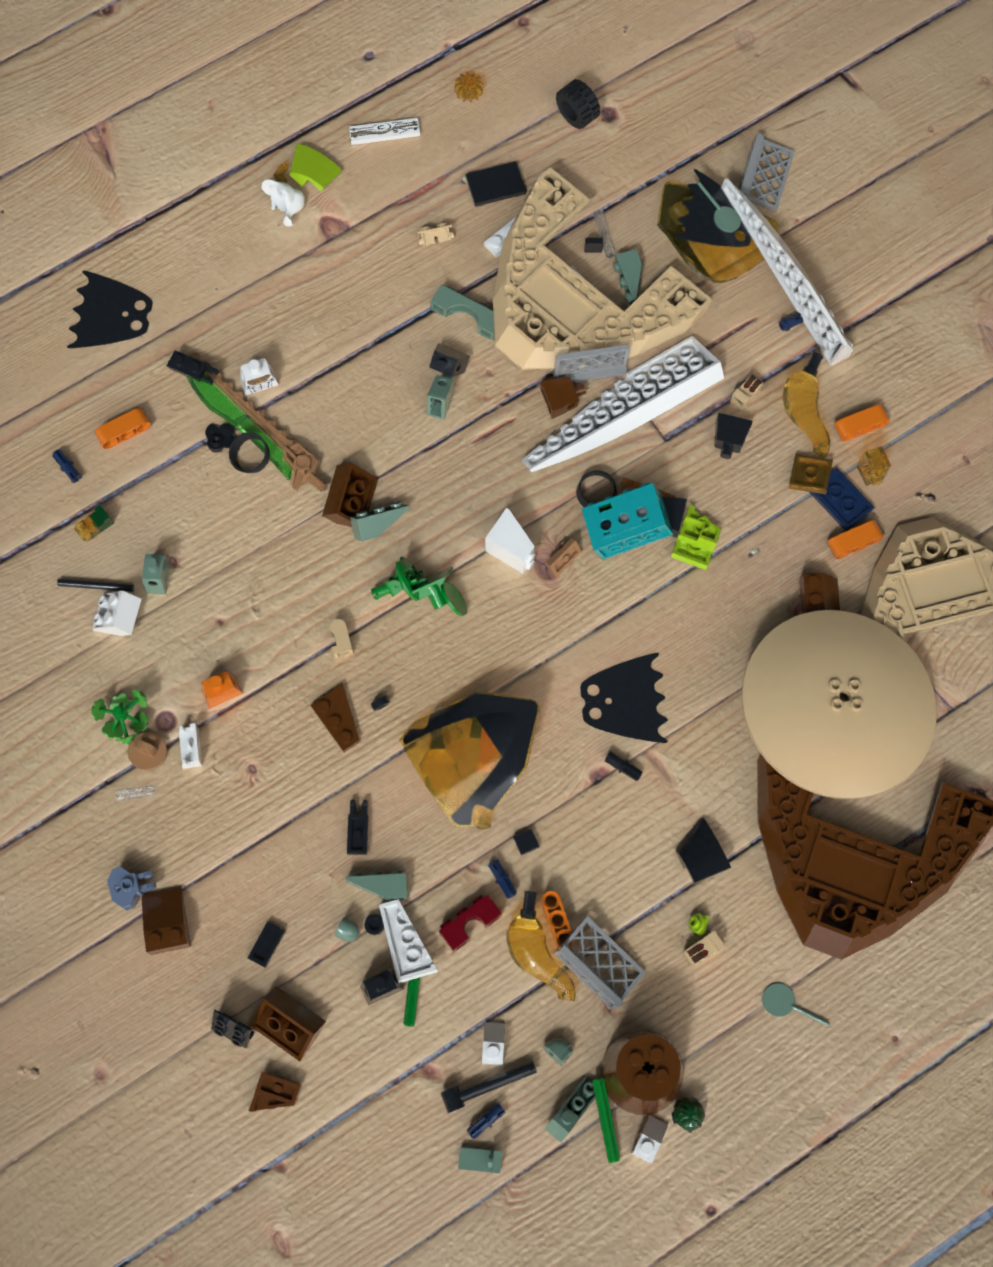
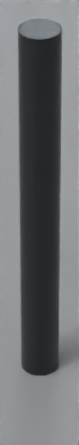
[57,579,134,592]

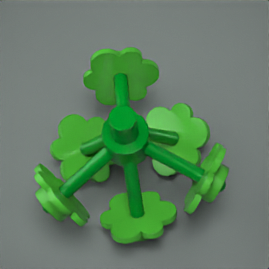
[91,689,149,744]

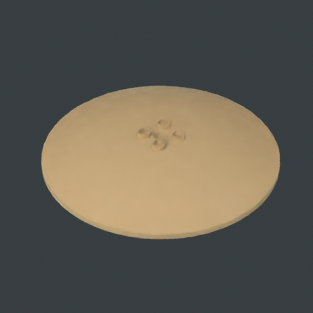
[742,610,937,799]

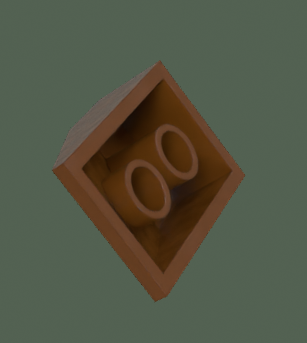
[142,887,191,955]

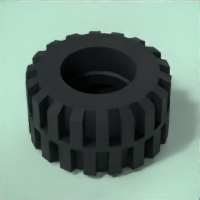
[556,79,601,129]

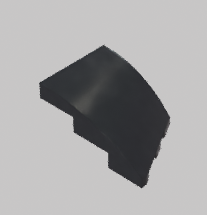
[675,818,731,884]

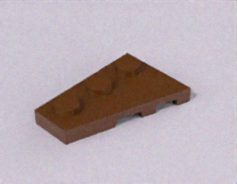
[310,684,360,753]

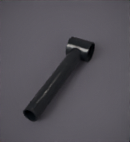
[440,1061,537,1113]

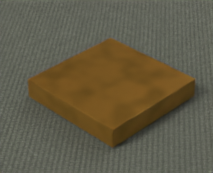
[789,454,833,494]

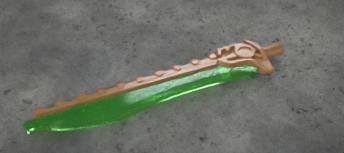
[186,352,328,492]

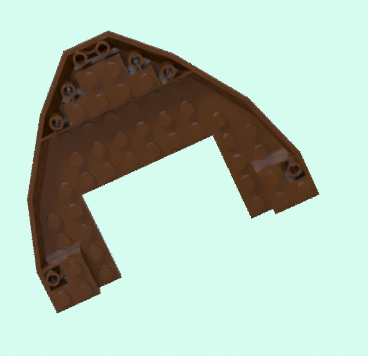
[757,753,993,960]

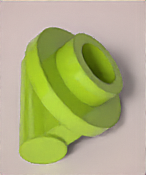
[689,913,709,936]

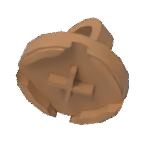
[127,732,168,771]

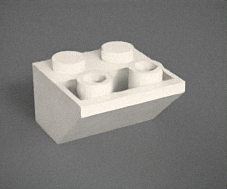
[92,591,141,636]

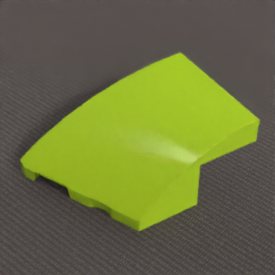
[289,143,343,191]
[671,504,721,570]

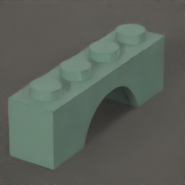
[431,284,495,341]

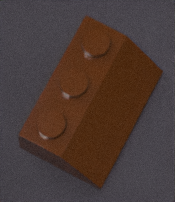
[322,462,378,527]
[799,573,840,614]
[251,986,326,1061]

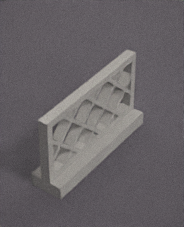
[738,133,795,212]
[552,344,629,383]
[553,916,646,1010]

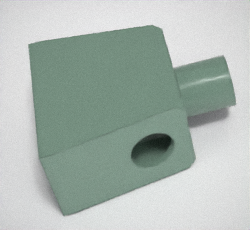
[427,373,454,420]
[142,554,170,595]

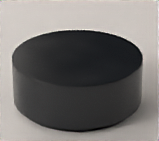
[370,695,391,711]
[364,914,384,936]

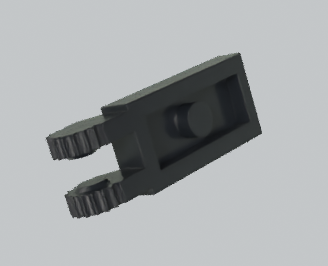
[166,350,219,385]
[347,800,369,855]

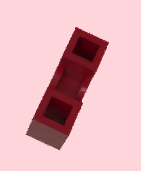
[439,894,502,953]

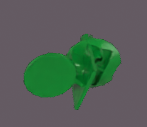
[371,556,467,616]

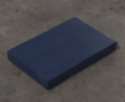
[809,468,875,531]

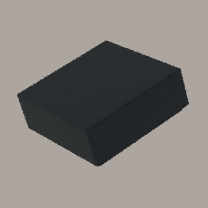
[584,238,603,253]
[513,829,539,856]

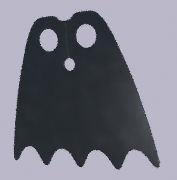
[675,169,752,247]
[67,271,152,349]
[580,653,668,743]

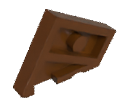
[249,1071,302,1112]

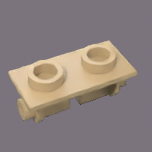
[416,223,454,247]

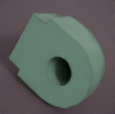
[335,917,360,942]
[543,1038,574,1066]

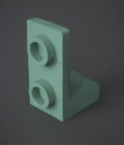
[458,1147,502,1173]

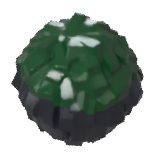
[672,1097,705,1133]

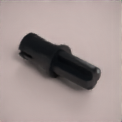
[604,751,643,781]

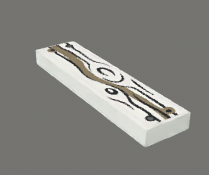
[349,118,420,145]

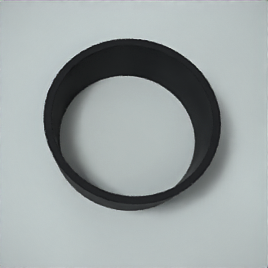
[229,432,270,473]
[576,470,617,508]

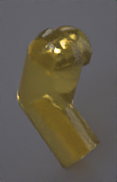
[273,162,289,183]

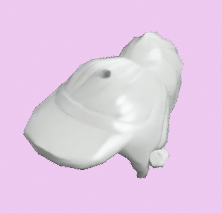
[262,179,305,227]

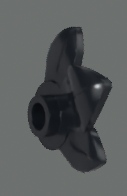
[205,423,236,453]

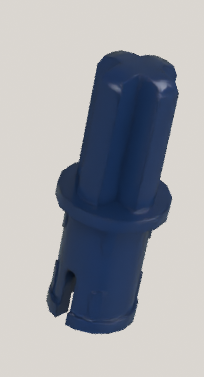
[52,449,82,483]
[488,859,517,899]
[467,1103,505,1139]

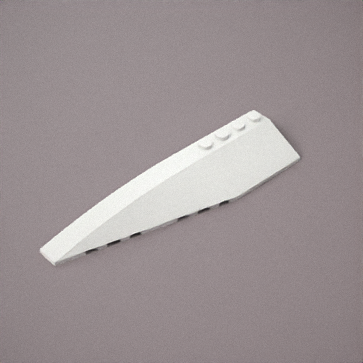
[721,178,853,366]
[522,336,724,472]

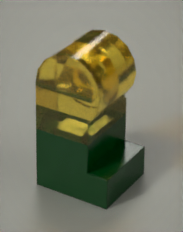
[74,505,114,541]

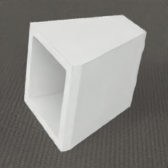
[485,508,535,574]

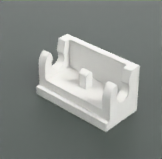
[179,723,202,769]

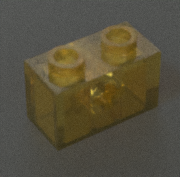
[857,446,891,486]

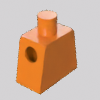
[201,671,243,709]

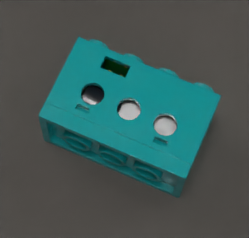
[582,483,674,560]

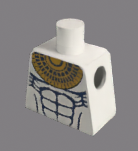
[240,358,278,396]

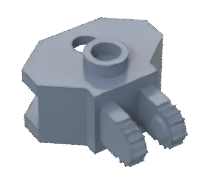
[107,867,157,911]

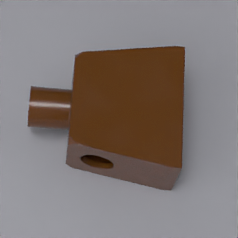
[540,377,586,419]

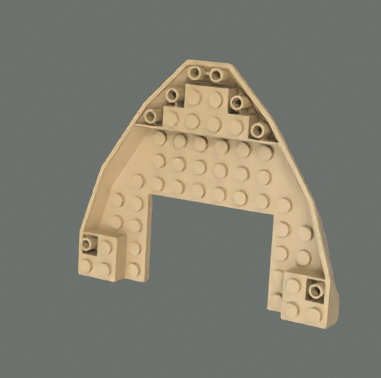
[493,167,712,370]
[861,517,993,643]

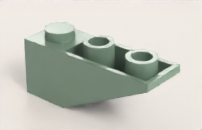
[613,249,642,305]
[350,502,409,541]
[346,870,408,902]
[545,1076,595,1142]

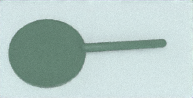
[697,182,741,232]
[762,983,830,1026]

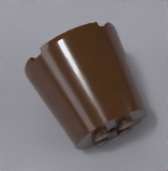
[601,1030,684,1115]

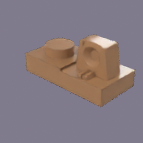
[545,538,582,578]

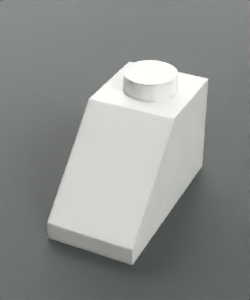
[482,1022,505,1066]
[631,1115,668,1163]

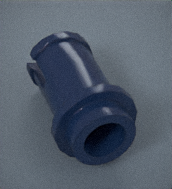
[779,312,803,331]

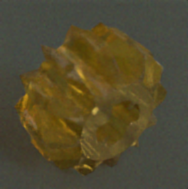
[454,72,484,102]

